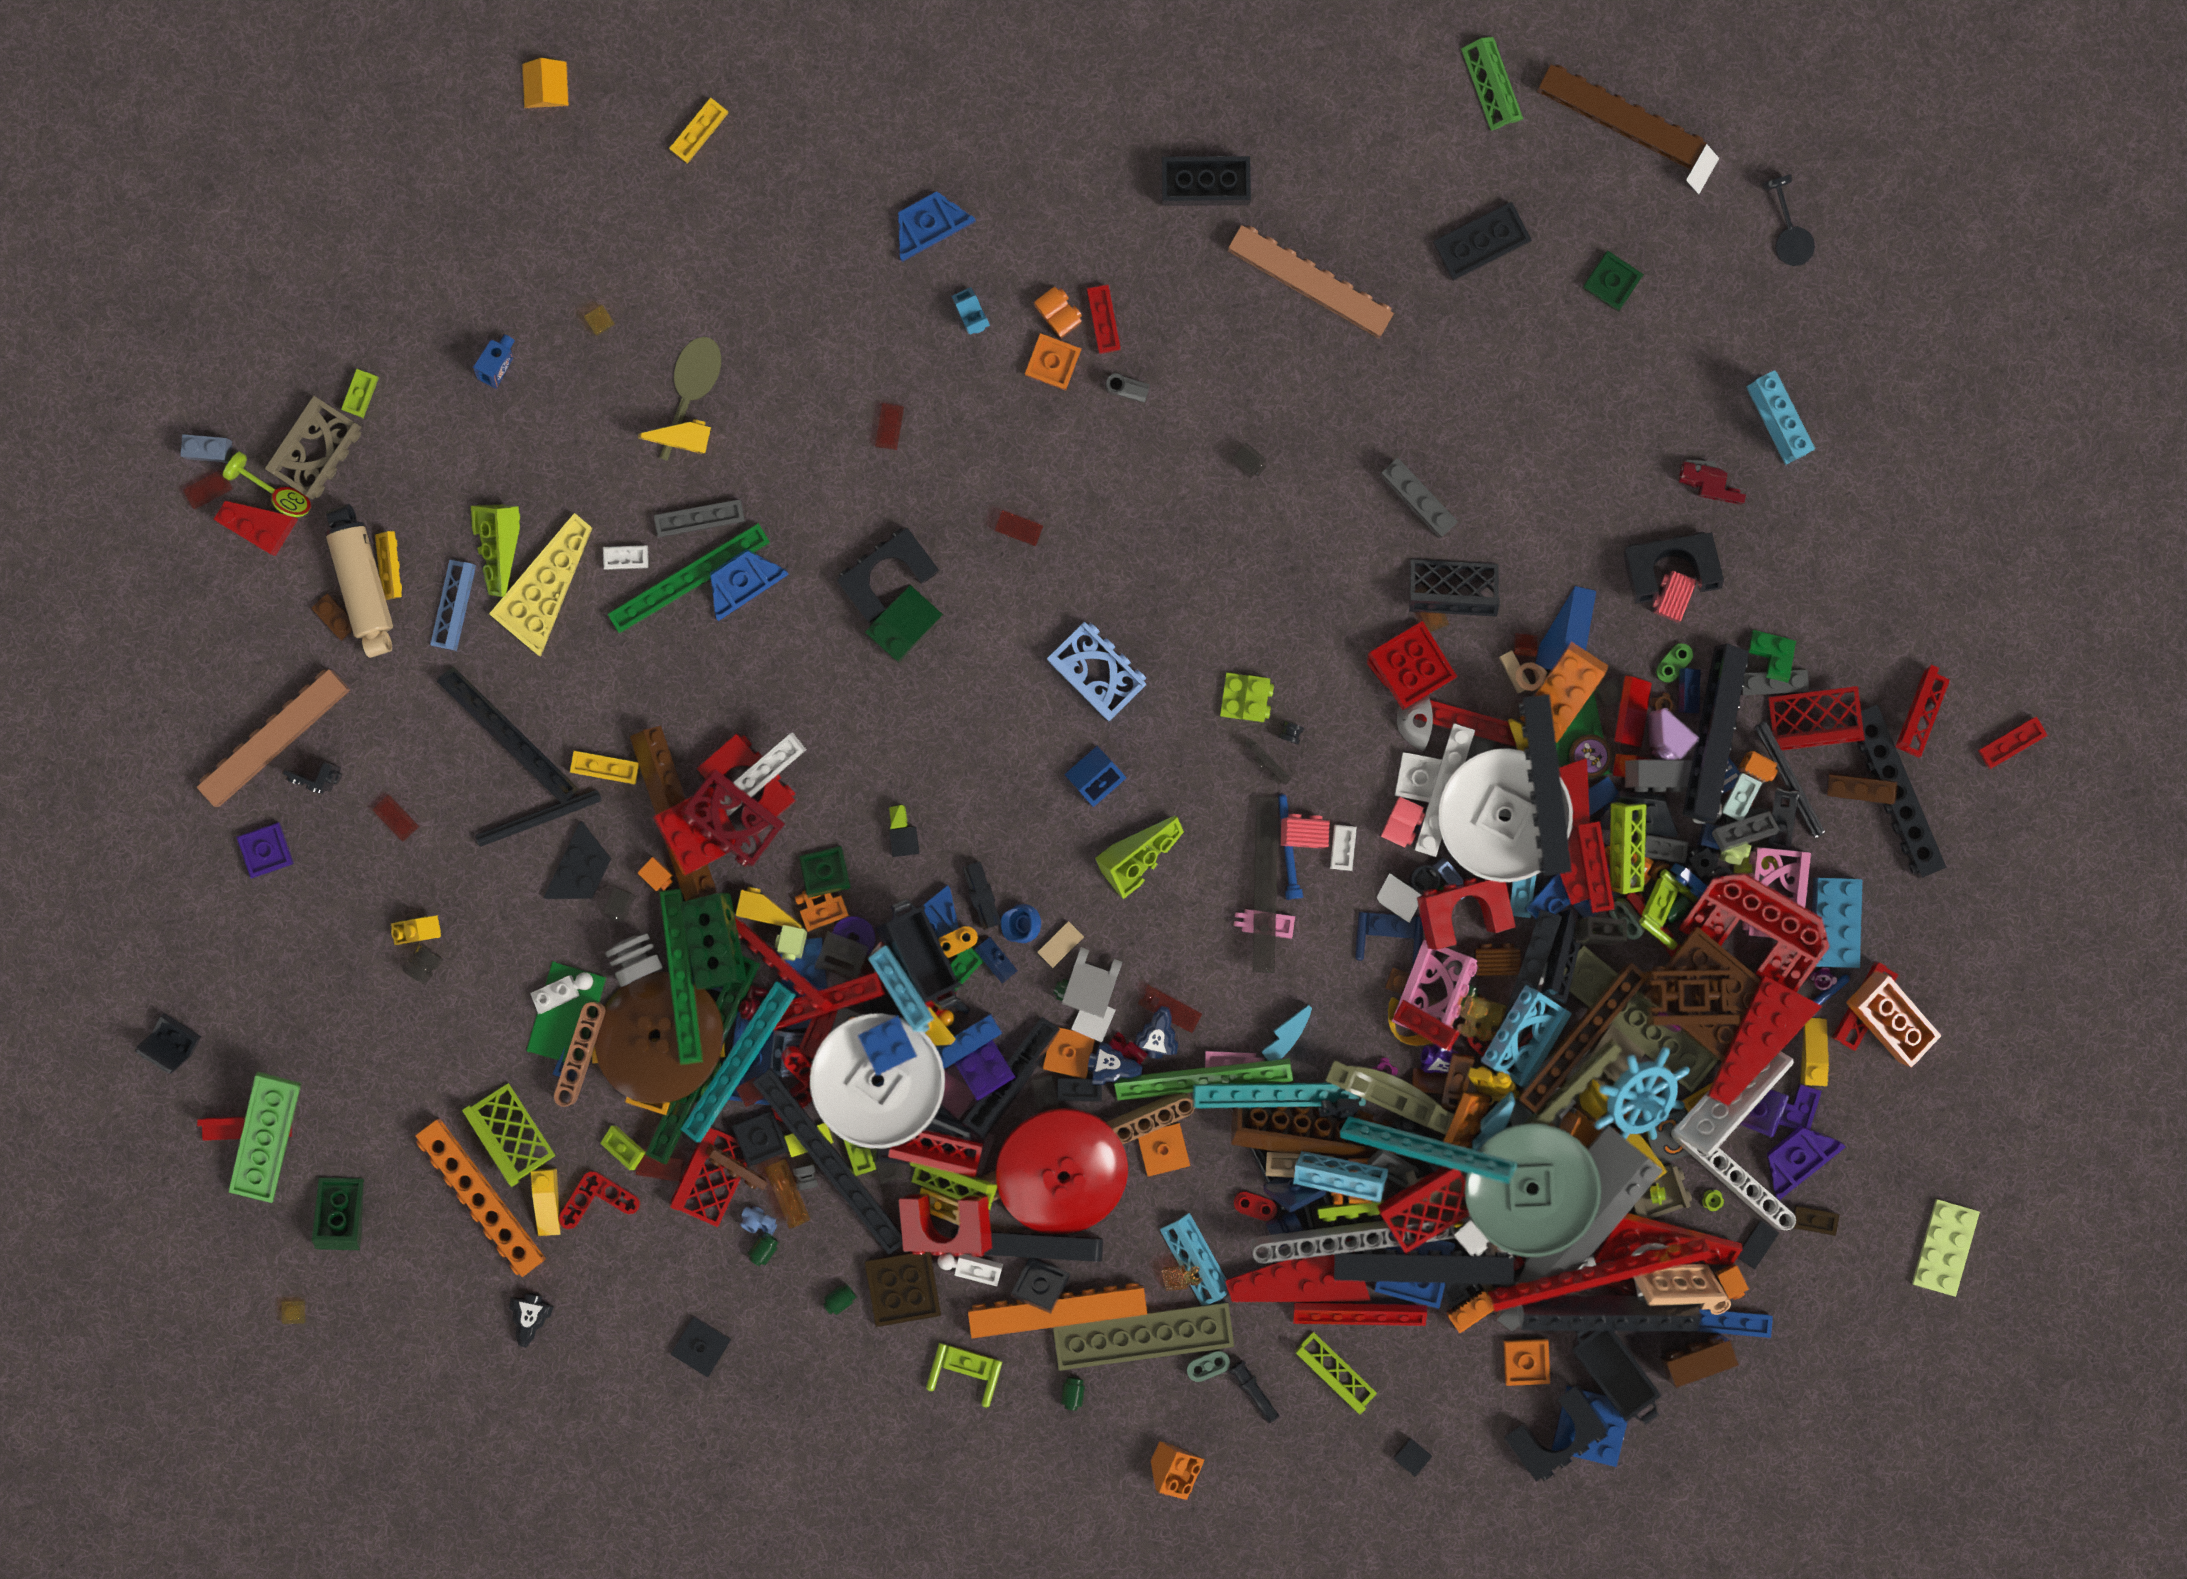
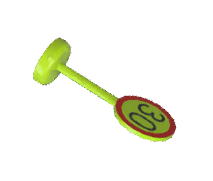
[223,452,311,517]

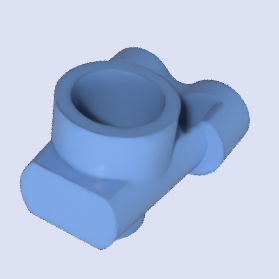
[740,1206,777,1235]

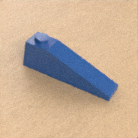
[1535,586,1596,671]

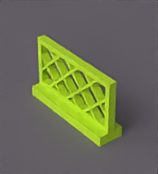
[462,1083,555,1187]

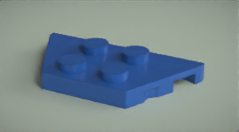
[898,192,976,262]
[710,549,789,621]
[924,886,959,946]

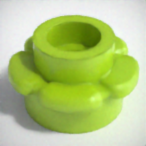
[1650,1183,1666,1205]
[1702,1190,1724,1211]

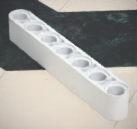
[1671,1123,1796,1230]

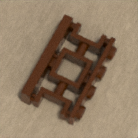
[1646,966,1740,1025]

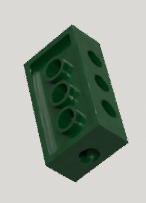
[680,893,747,990]

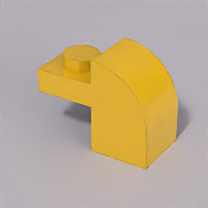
[1579,1079,1609,1122]

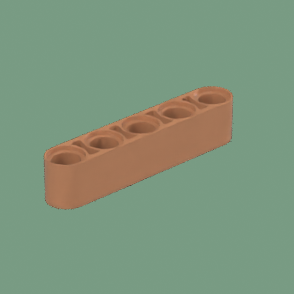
[554,1002,606,1107]

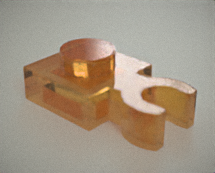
[1161,1265,1203,1291]

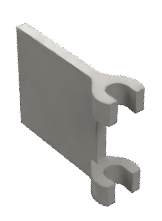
[1062,947,1122,1018]

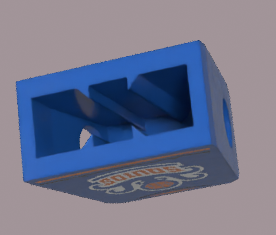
[473,334,515,389]

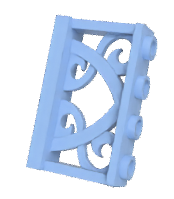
[1047,622,1146,722]

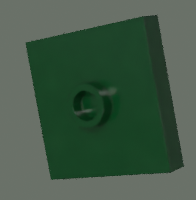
[1582,250,1644,312]
[799,846,851,898]

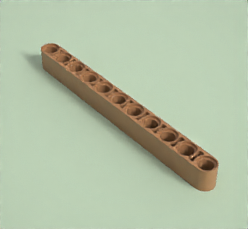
[976,1093,1195,1201]

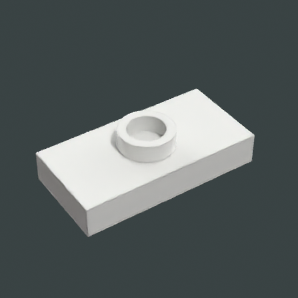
[603,545,649,570]
[1330,825,1357,871]

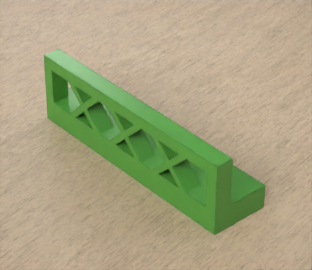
[1462,37,1523,131]

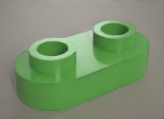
[1656,643,1693,683]

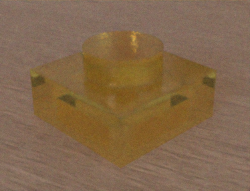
[584,305,615,336]
[281,1300,306,1324]

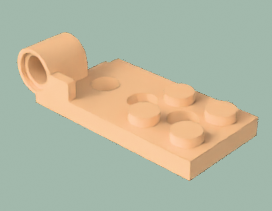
[1633,1264,1731,1315]

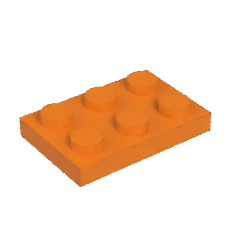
[1443,1093,1491,1149]

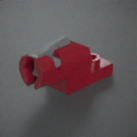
[1679,460,1746,505]

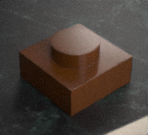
[1385,968,1410,994]

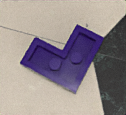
[1779,1084,1822,1129]

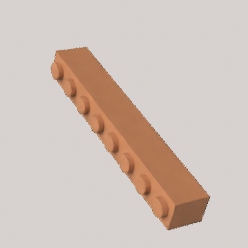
[1228,225,1394,339]
[197,669,350,807]

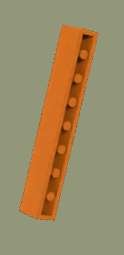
[968,1283,1147,1338]

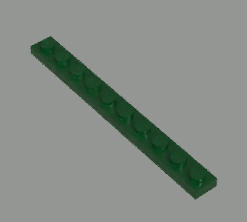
[645,955,760,1164]

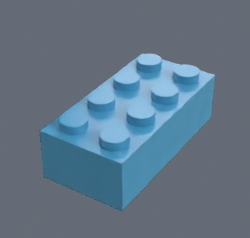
[1812,878,1862,968]

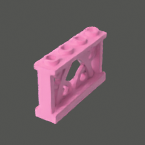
[1742,847,1811,938]
[1392,940,1477,1029]

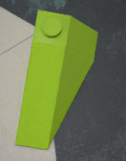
[471,505,520,597]
[1095,815,1184,899]

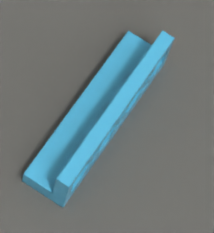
[868,946,934,1032]
[1294,1151,1388,1202]
[1160,1213,1228,1305]

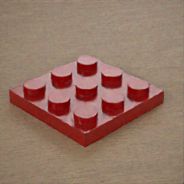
[1368,621,1457,710]
[653,787,743,876]

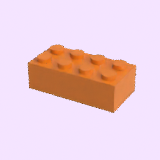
[1520,642,1608,743]
[1846,971,1941,1067]

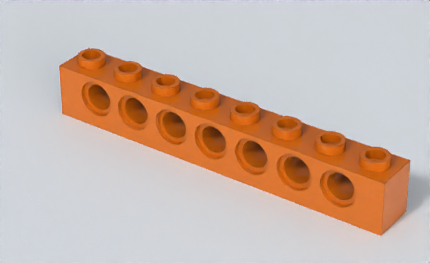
[416,1119,546,1277]

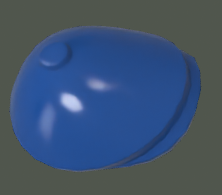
[1001,904,1041,943]

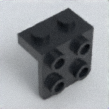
[282,763,342,794]
[135,1013,202,1074]

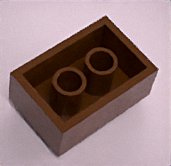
[1660,1333,1739,1388]

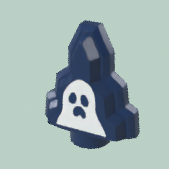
[1134,1005,1178,1059]
[1088,1042,1142,1085]

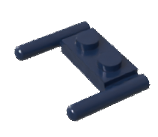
[1355,912,1424,964]

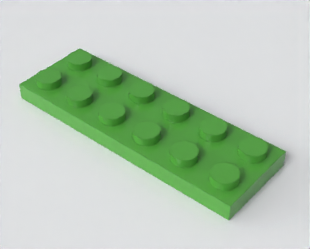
[229,1072,301,1203]

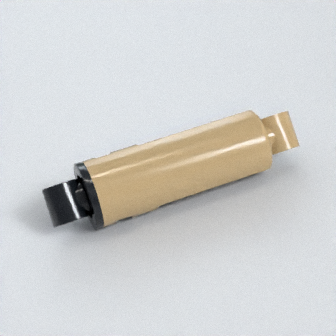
[325,503,393,658]

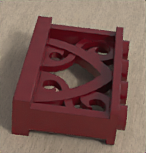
[680,769,785,867]

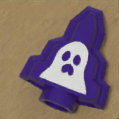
[1421,1044,1474,1073]

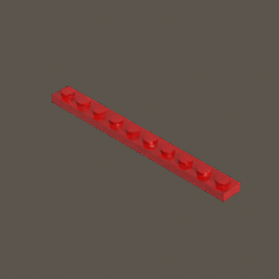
[1488,1238,1711,1312]

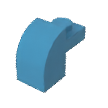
[951,287,990,334]

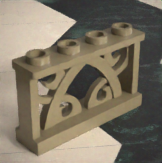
[265,396,362,500]

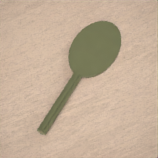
[659,337,721,461]

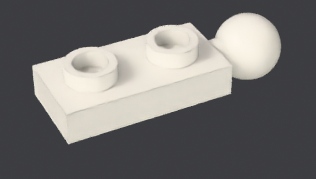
[530,972,593,1014]
[938,1252,1003,1286]

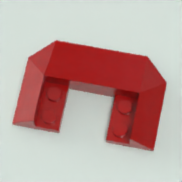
[1679,873,1830,992]

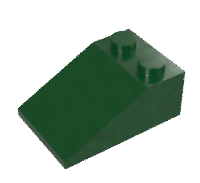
[865,585,943,663]
[312,1178,364,1250]

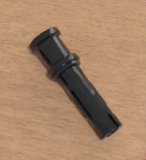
[1228,1359,1280,1424]

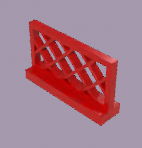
[1769,686,1865,751]
[669,1126,747,1227]
[1377,1166,1470,1253]

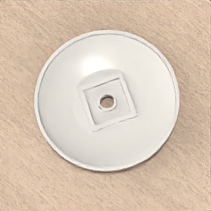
[1438,749,1573,882]
[810,1014,945,1148]

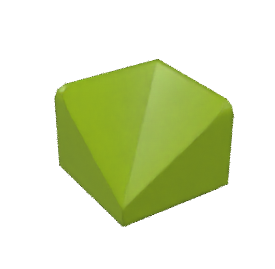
[889,805,908,829]

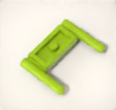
[1639,869,1698,950]
[926,1343,1003,1408]

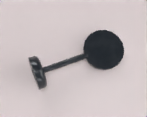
[1761,174,1815,266]

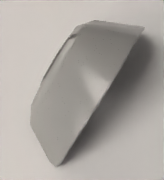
[1397,695,1433,751]

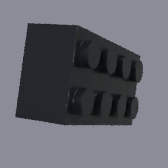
[1162,156,1251,206]

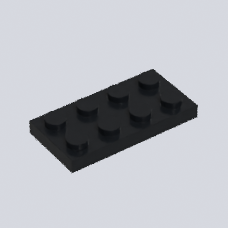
[1433,202,1532,281]

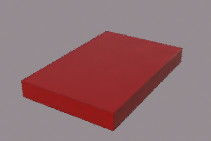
[1614,676,1652,748]

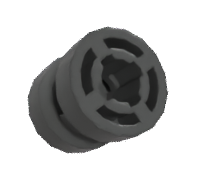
[793,1164,818,1190]

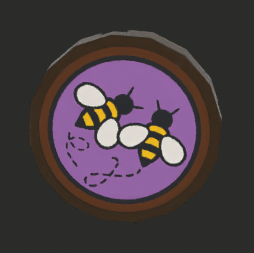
[1568,734,1613,778]

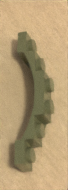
[1325,1061,1455,1135]

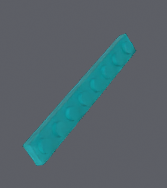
[681,982,796,1142]
[1193,1083,1366,1108]
[1340,1116,1516,1184]

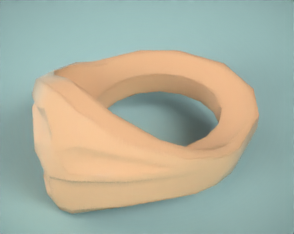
[1516,663,1547,691]

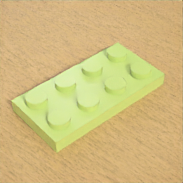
[1912,1199,1980,1297]

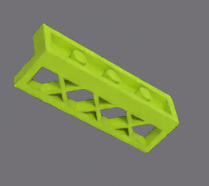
[1609,802,1646,894]
[910,1162,997,1210]
[1295,1332,1377,1415]

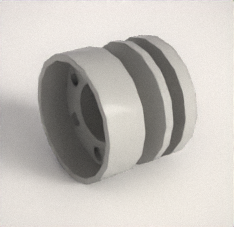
[605,934,663,987]

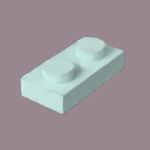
[1722,773,1762,821]

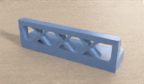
[430,560,476,651]

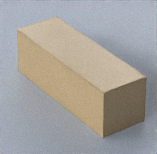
[1499,651,1530,694]

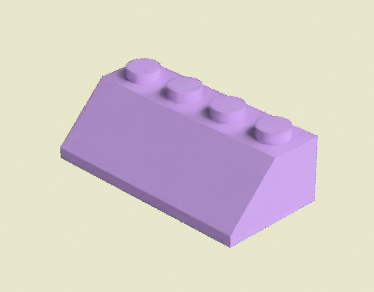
[1648,708,1698,760]

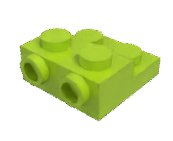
[1220,673,1274,723]

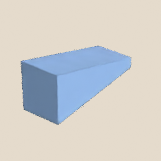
[1433,858,1464,900]

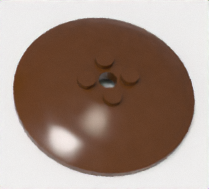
[595,972,724,1104]

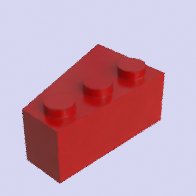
[213,501,298,556]

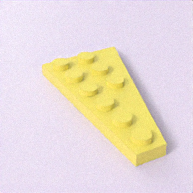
[489,513,592,657]

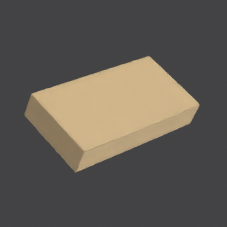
[1038,921,1084,968]

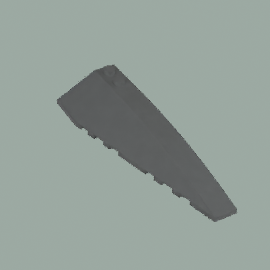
[1496,1125,1663,1331]

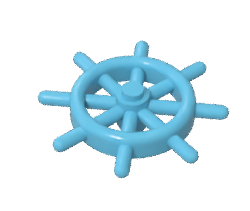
[1594,1047,1690,1140]

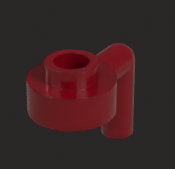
[739,985,770,1021]

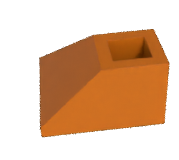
[1151,1441,1205,1500]

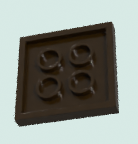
[865,1252,942,1327]

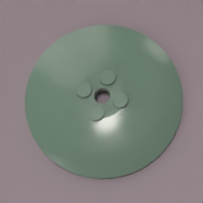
[1465,1123,1601,1257]

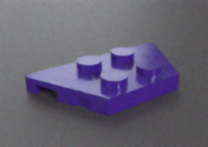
[1767,1126,1845,1200]

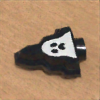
[509,1292,554,1348]

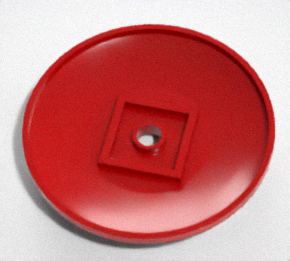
[996,1109,1128,1234]

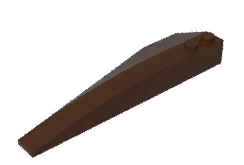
[1231,1082,1443,1165]

